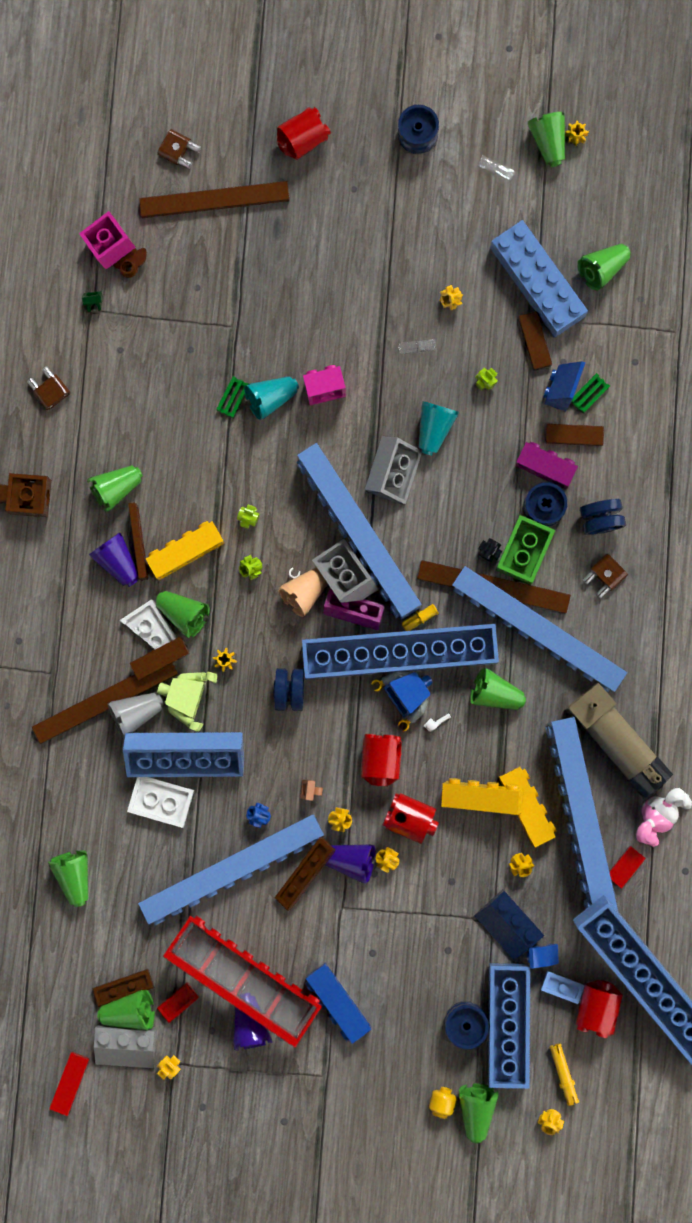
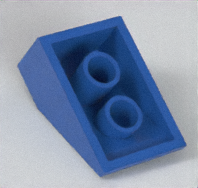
[543,361,585,412]

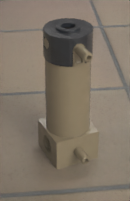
[564,683,673,799]

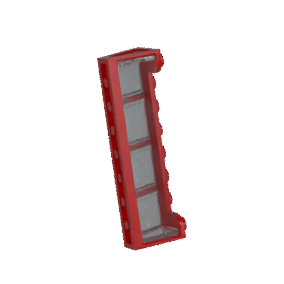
[163,916,322,1048]

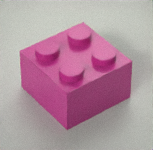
[79,211,136,269]
[303,365,346,406]

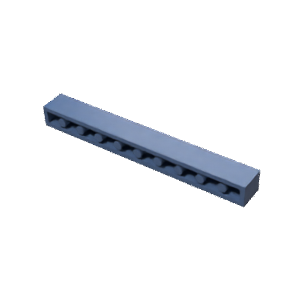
[452,566,628,692]
[138,814,324,925]

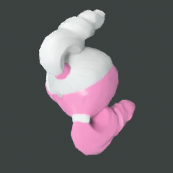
[636,788,692,847]

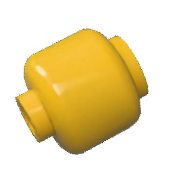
[429,1087,457,1119]

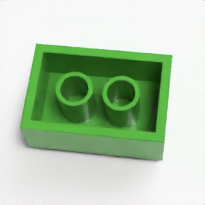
[495,515,555,585]

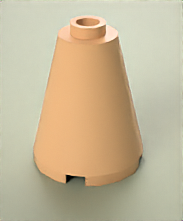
[278,567,328,617]

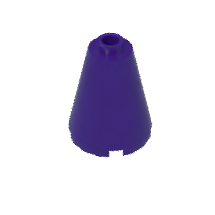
[89,533,138,587]
[325,844,376,883]
[233,993,273,1050]

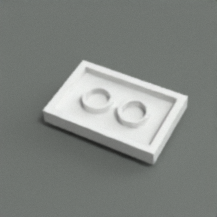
[127,777,194,828]

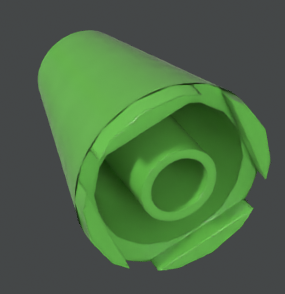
[527,112,565,167]
[577,244,631,291]
[87,465,143,512]
[155,591,210,638]
[470,668,526,710]
[48,850,88,907]
[97,990,155,1030]
[459,1083,499,1143]

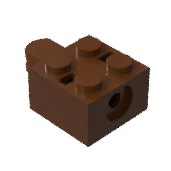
[0,473,52,518]

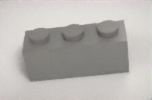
[365,436,422,505]
[312,539,378,602]
[94,1024,157,1068]

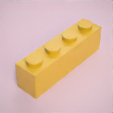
[146,521,225,581]
[498,767,557,848]
[441,778,523,815]

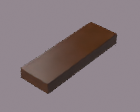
[518,311,552,371]
[546,424,604,446]
[130,636,190,680]
[92,968,154,1007]

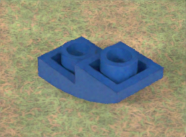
[527,944,559,968]

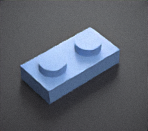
[541,971,585,1004]

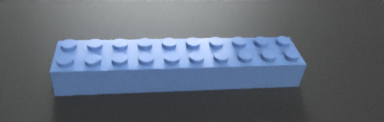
[297,443,422,620]
[302,624,499,680]
[545,717,618,911]
[573,895,692,1065]

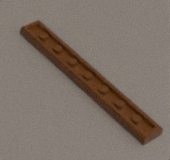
[139,181,290,218]
[417,560,571,614]
[32,663,178,744]

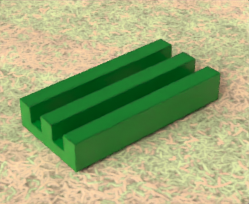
[571,373,610,414]
[216,376,249,419]

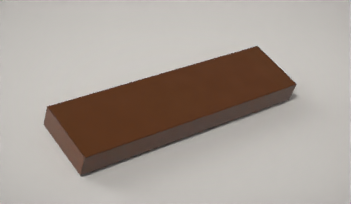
[128,502,149,581]
[274,837,336,911]

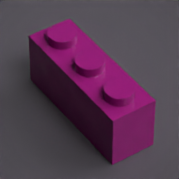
[515,442,578,490]
[323,589,385,631]

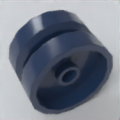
[398,105,439,154]
[523,483,567,527]
[579,499,626,535]
[273,668,304,711]
[444,1001,489,1049]

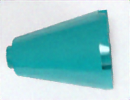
[244,376,299,420]
[419,401,459,456]

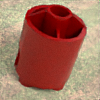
[277,107,331,160]
[361,734,402,787]
[383,793,439,844]
[576,980,623,1038]

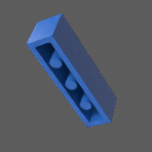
[305,963,371,1044]

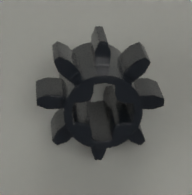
[478,538,502,562]

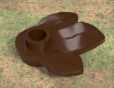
[113,248,147,278]

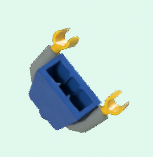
[371,671,433,731]

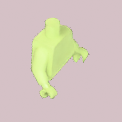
[157,672,217,732]

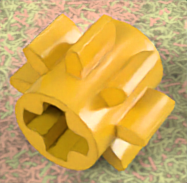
[565,121,589,146]
[439,285,463,310]
[213,648,237,672]
[328,807,352,832]
[375,847,399,873]
[508,853,534,877]
[157,1055,181,1080]
[538,1109,564,1135]

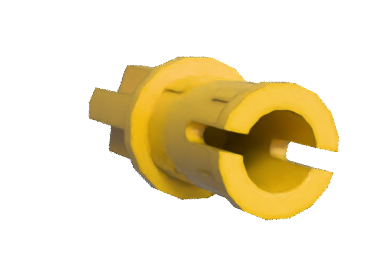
[401,604,439,631]

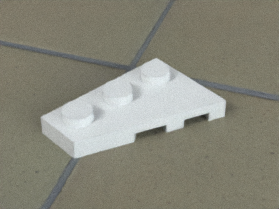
[120,599,177,649]

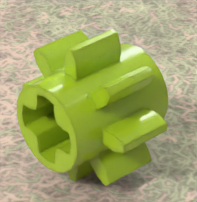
[475,367,498,391]
[237,504,260,529]
[239,555,262,580]

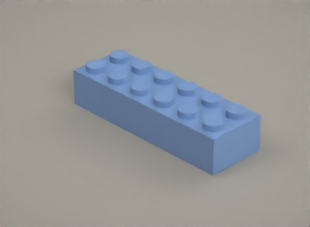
[490,220,588,338]
[123,732,244,777]
[488,963,530,1089]

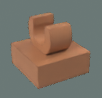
[300,779,323,801]

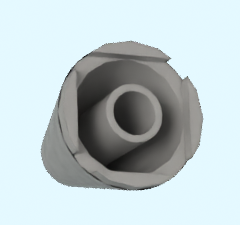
[107,693,164,738]

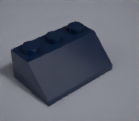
[474,889,545,960]

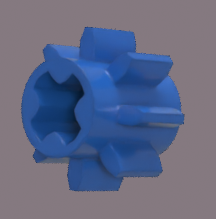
[246,803,271,828]

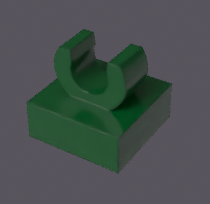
[82,291,103,312]

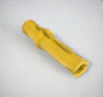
[549,1043,579,1106]

